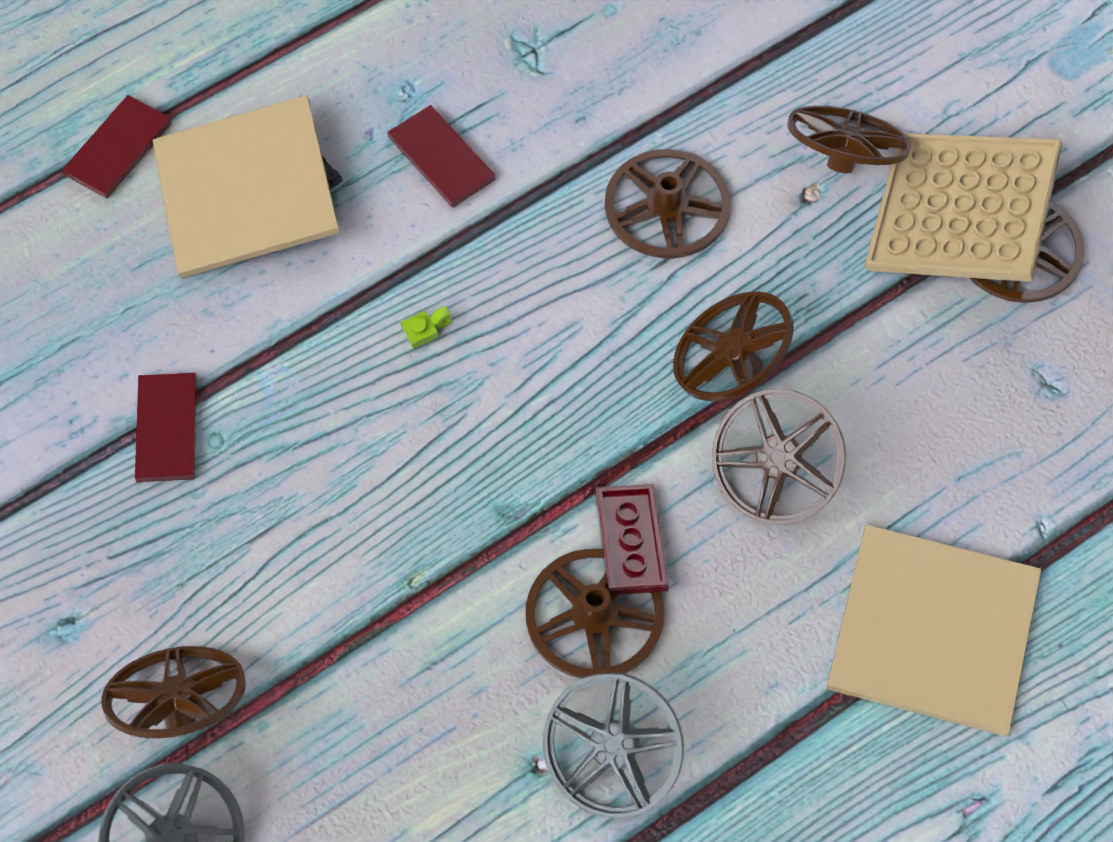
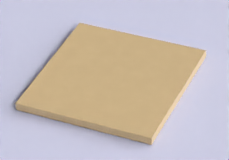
[152,95,340,278]
[865,133,1062,282]
[826,524,1041,737]

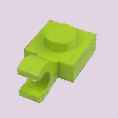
[400,306,453,349]

